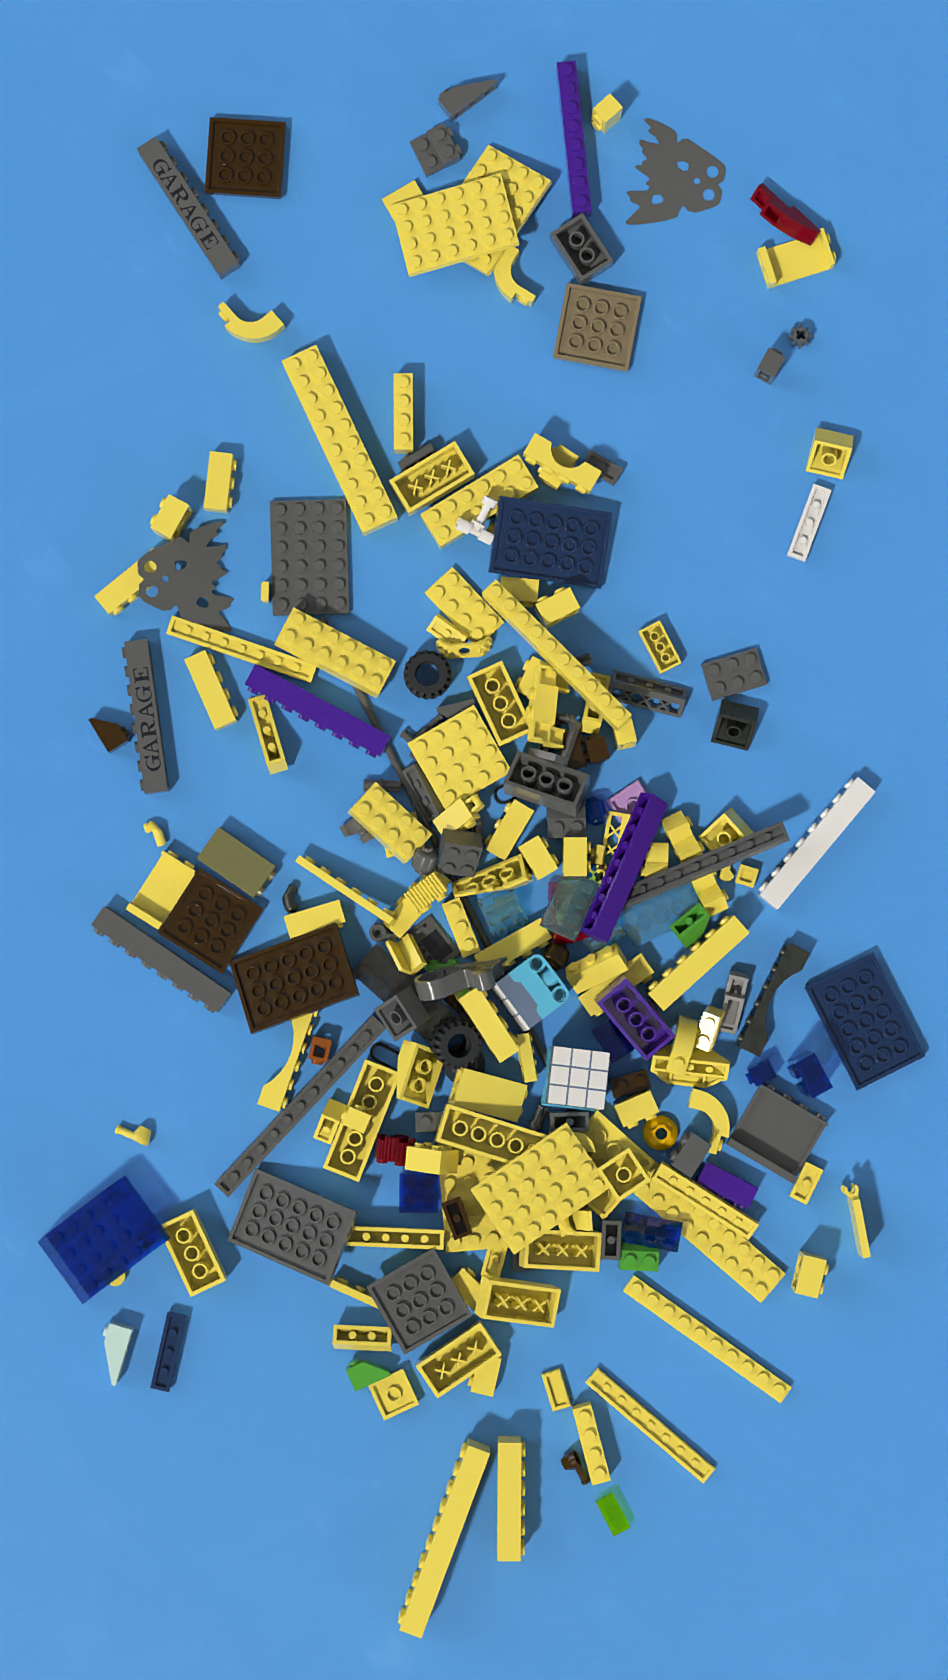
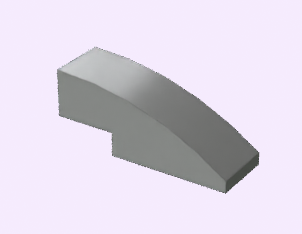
[719,970,749,1035]

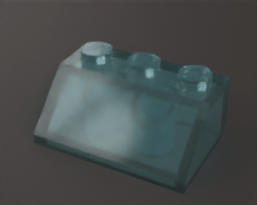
[539,876,600,941]

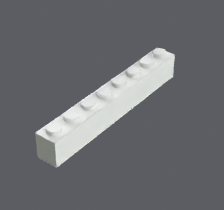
[758,777,876,910]

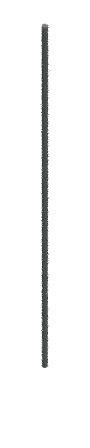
[318,616,576,1111]

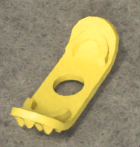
[436,636,492,659]

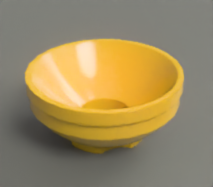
[643,1115,678,1151]

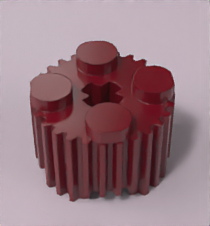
[375,1133,416,1166]

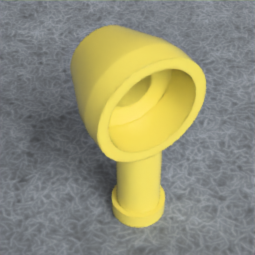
[115,1124,151,1146]

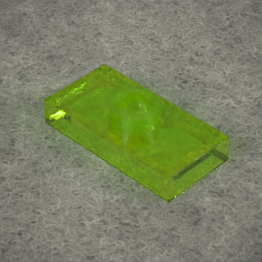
[595,1492,631,1537]

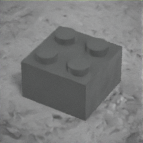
[436,828,483,878]
[668,1130,712,1178]

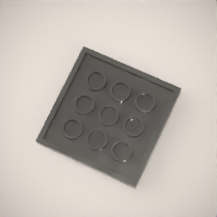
[366,1248,472,1355]

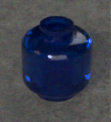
[584,796,609,826]

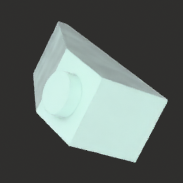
[103,1321,134,1386]

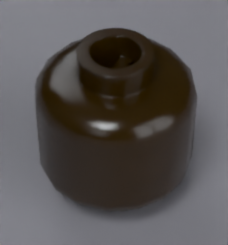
[542,943,570,971]

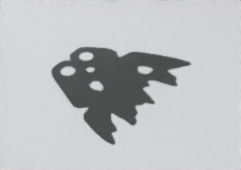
[626,118,725,225]
[137,522,234,631]

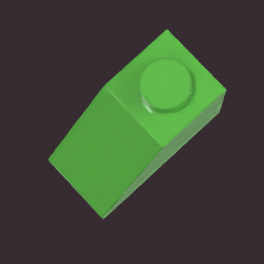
[669,903,710,949]
[346,1359,391,1392]

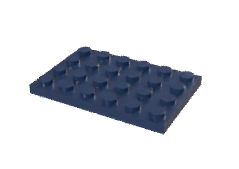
[488,496,612,589]
[804,953,925,1090]

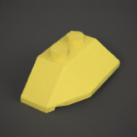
[650,1044,730,1088]

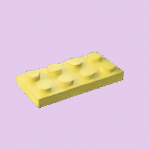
[425,567,505,642]

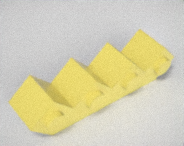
[661,810,729,917]

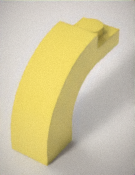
[493,247,536,307]
[218,301,285,343]
[665,1015,698,1077]
[687,1088,730,1155]

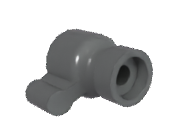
[339,818,374,844]
[369,923,397,942]

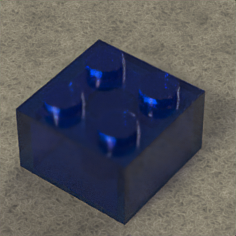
[399,1172,439,1213]

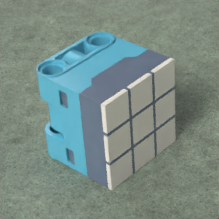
[491,954,569,1032]
[541,1046,610,1112]

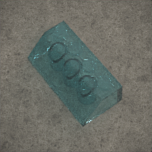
[620,882,698,947]

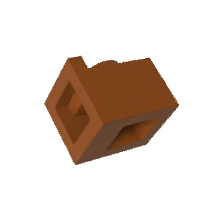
[308,1035,333,1065]

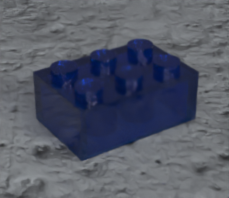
[787,1051,833,1098]

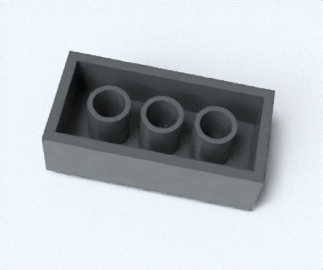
[503,751,590,817]

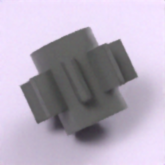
[787,324,812,350]

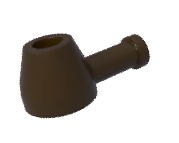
[561,1449,591,1485]

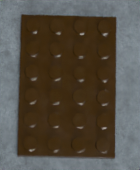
[230,922,360,1034]

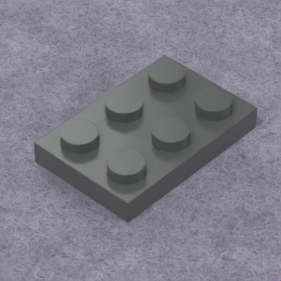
[701,648,767,701]

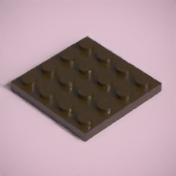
[205,117,286,199]
[157,868,264,974]

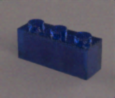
[621,1212,683,1253]

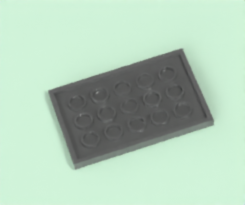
[270,499,349,616]
[227,1168,359,1285]

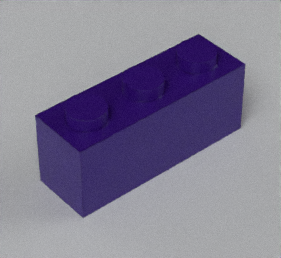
[695,1160,758,1210]

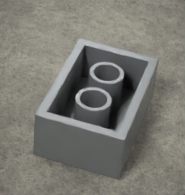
[550,213,613,285]

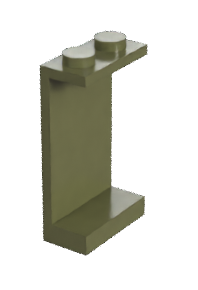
[197,827,277,898]

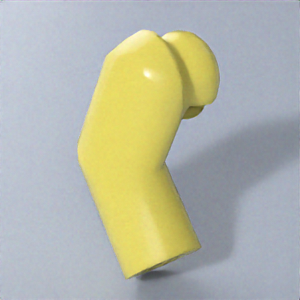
[143,821,166,847]

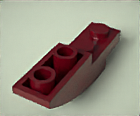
[750,183,821,246]

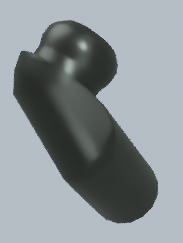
[282,884,298,914]

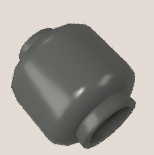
[411,845,438,875]

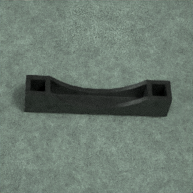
[736,943,810,1057]

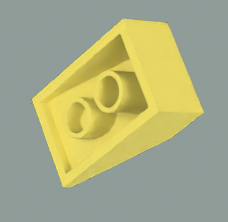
[397,1040,443,1109]

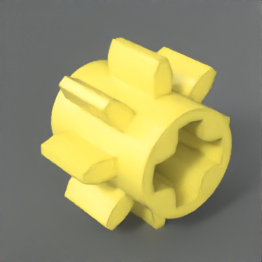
[588,865,608,887]

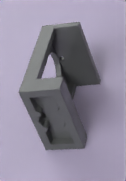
[527,712,582,767]

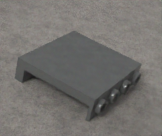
[725,1083,829,1184]

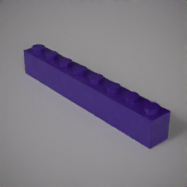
[556,60,592,219]
[245,664,392,758]
[580,792,668,943]

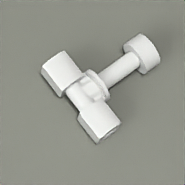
[455,495,498,545]

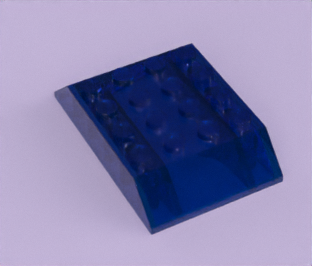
[38,1175,171,1304]

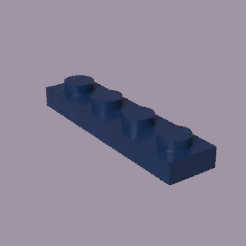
[150,1311,187,1392]

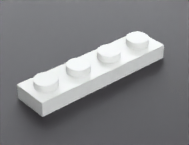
[786,484,832,562]

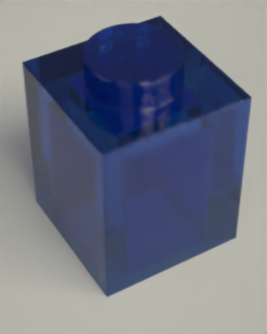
[745,1059,777,1087]

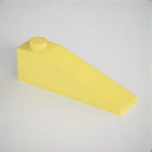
[248,695,289,775]

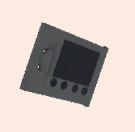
[403,915,461,964]

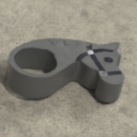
[414,957,510,1001]

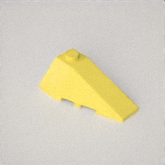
[452,854,533,898]

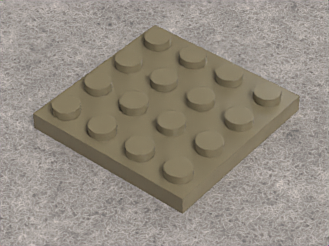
[553,283,642,372]

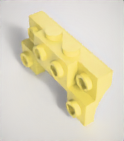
[525,664,570,749]

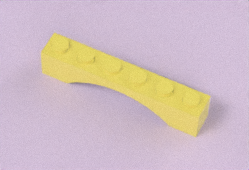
[257,1011,318,1111]

